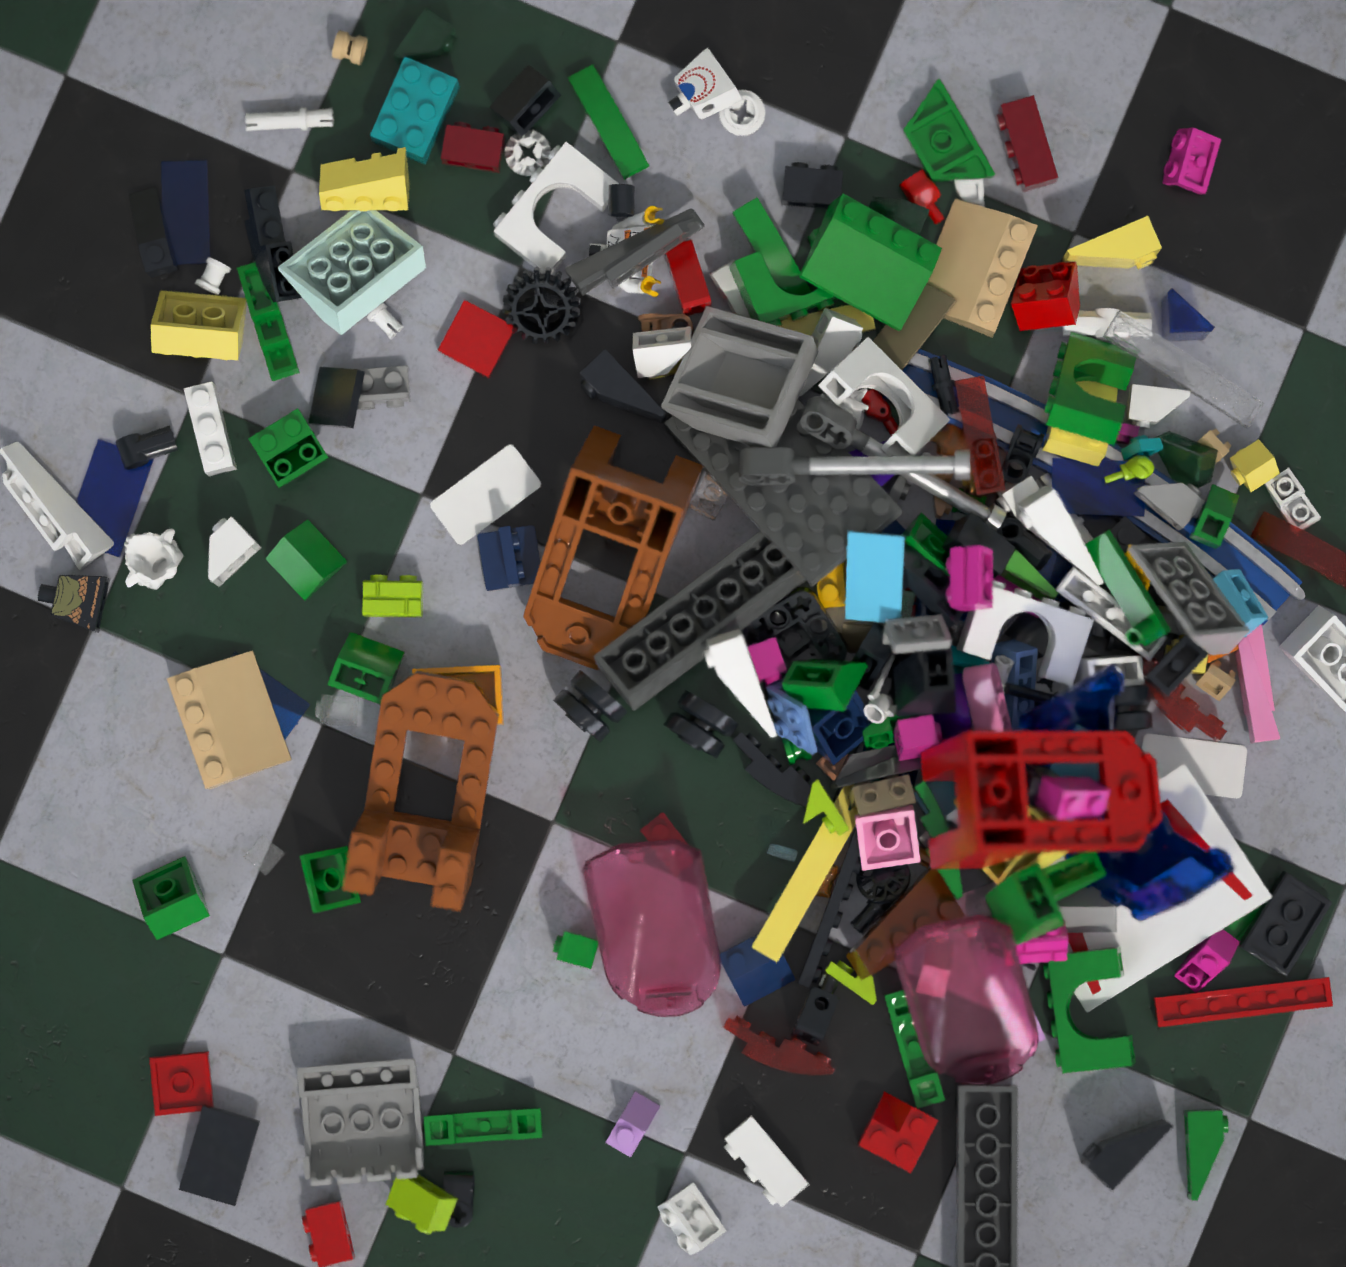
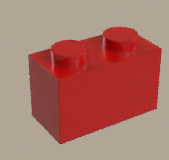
[302,1200,355,1267]

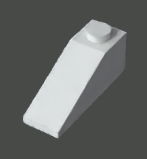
[799,308,863,396]

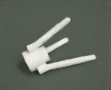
[864,654,897,724]

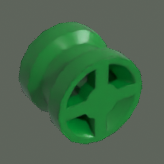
[781,737,812,765]

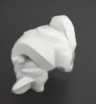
[124,528,184,590]

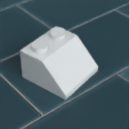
[208,517,262,587]

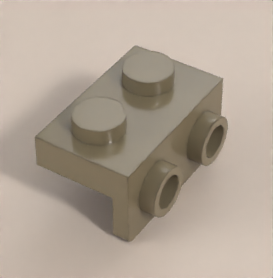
[848,774,916,816]

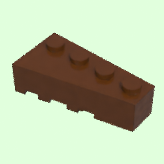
[846,867,966,980]

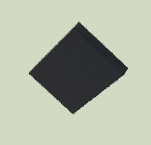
[1238,871,1332,977]
[179,1104,260,1206]

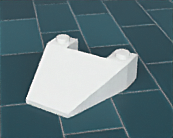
[995,474,1104,585]
[703,629,777,738]

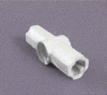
[1062,308,1152,341]

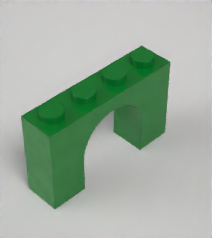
[729,227,838,327]
[1044,332,1138,445]
[1043,947,1136,1074]

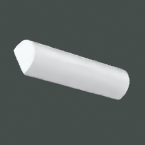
[1055,567,1167,661]

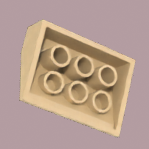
[927,199,1038,337]
[167,651,292,790]

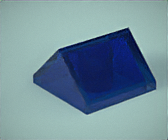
[1161,288,1215,341]

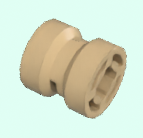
[332,30,368,65]

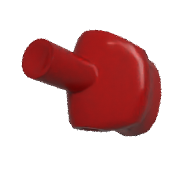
[899,169,944,225]
[861,389,899,437]

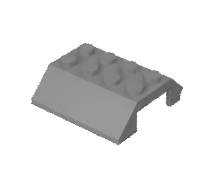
[297,1058,424,1186]

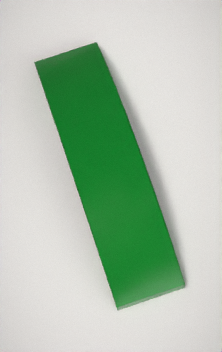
[884,987,945,1108]
[424,1108,543,1146]

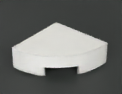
[954,178,985,207]

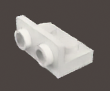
[658,1182,726,1255]

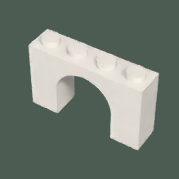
[493,142,619,275]
[818,337,951,456]
[956,580,1094,687]

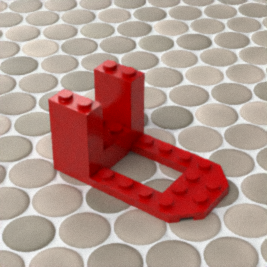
[920,731,1162,869]

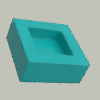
[1121,435,1164,460]

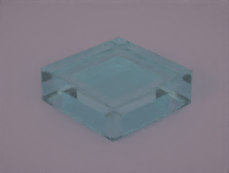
[766,843,798,862]

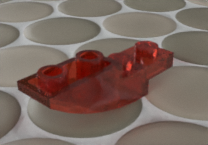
[954,375,1006,496]
[1136,654,1227,742]
[722,1015,835,1075]

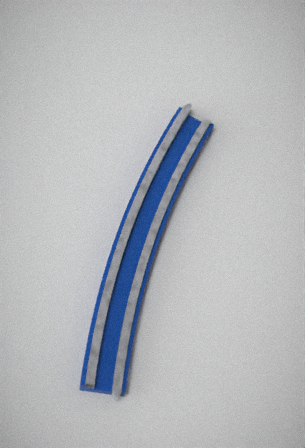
[883,349,1305,626]

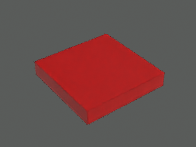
[437,300,514,378]
[149,1051,214,1116]

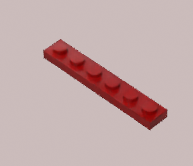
[1153,977,1333,1027]

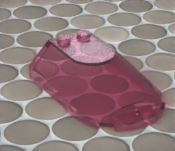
[583,839,721,1017]
[895,914,1038,1084]

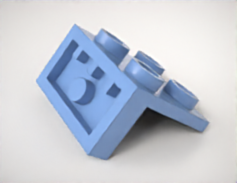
[766,675,817,754]

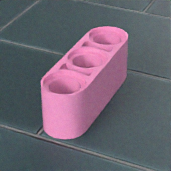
[963,663,1012,732]

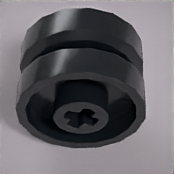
[553,670,628,743]
[1086,686,1153,731]
[663,690,739,759]

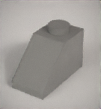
[1134,483,1205,530]

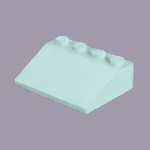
[278,210,426,335]

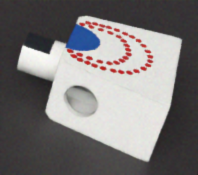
[668,48,742,119]

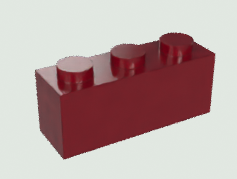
[995,95,1059,192]

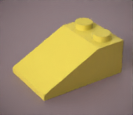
[1062,216,1162,270]
[1042,381,1118,467]

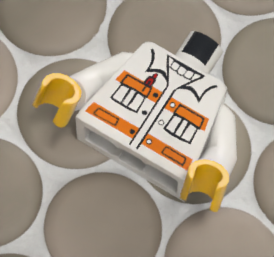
[589,206,664,297]

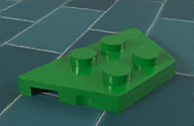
[903,79,995,181]

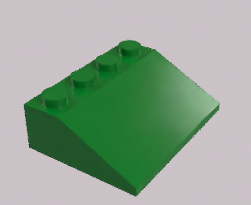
[799,194,942,331]

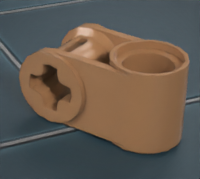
[638,314,694,338]

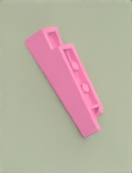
[1235,624,1280,744]

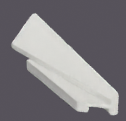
[0,442,114,570]

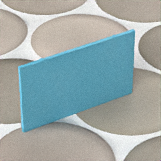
[844,531,904,623]

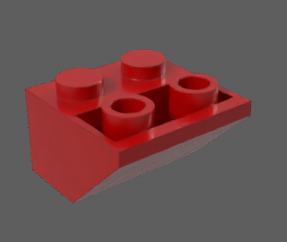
[1011,262,1080,331]

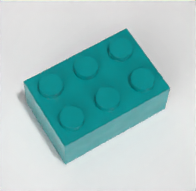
[370,57,460,164]

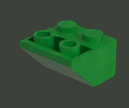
[248,408,329,488]
[327,632,405,705]
[782,659,867,711]
[985,863,1064,948]

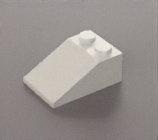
[1279,605,1346,712]

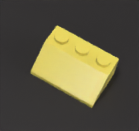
[151,290,247,360]

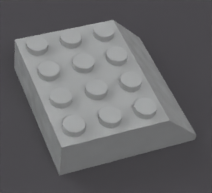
[661,306,819,447]

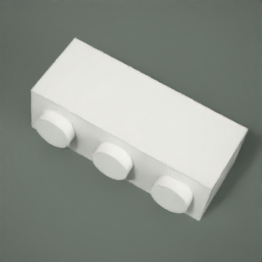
[184,381,237,476]
[724,1115,809,1207]

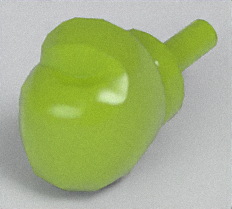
[1103,455,1154,484]

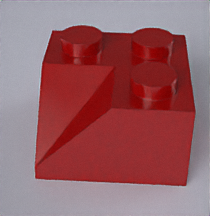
[857,1091,938,1173]

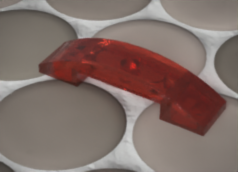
[1250,511,1346,589]

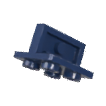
[477,525,541,591]

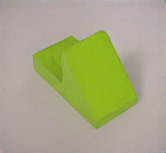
[803,780,850,836]
[824,960,877,1005]

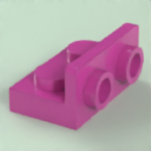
[1163,128,1221,194]

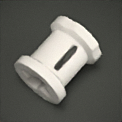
[195,257,231,295]

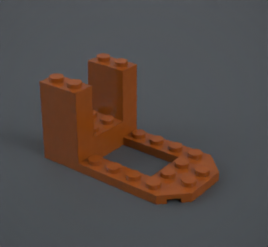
[523,425,703,670]
[343,671,499,911]

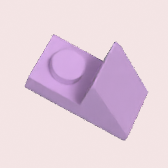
[605,1091,660,1158]

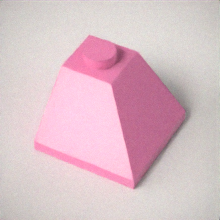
[855,804,920,871]

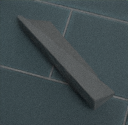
[565,208,705,296]
[830,741,942,789]

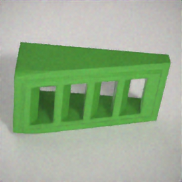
[1000,550,1058,601]

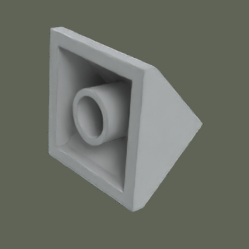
[1057,880,1117,933]

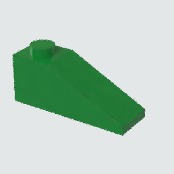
[1184,1109,1229,1201]

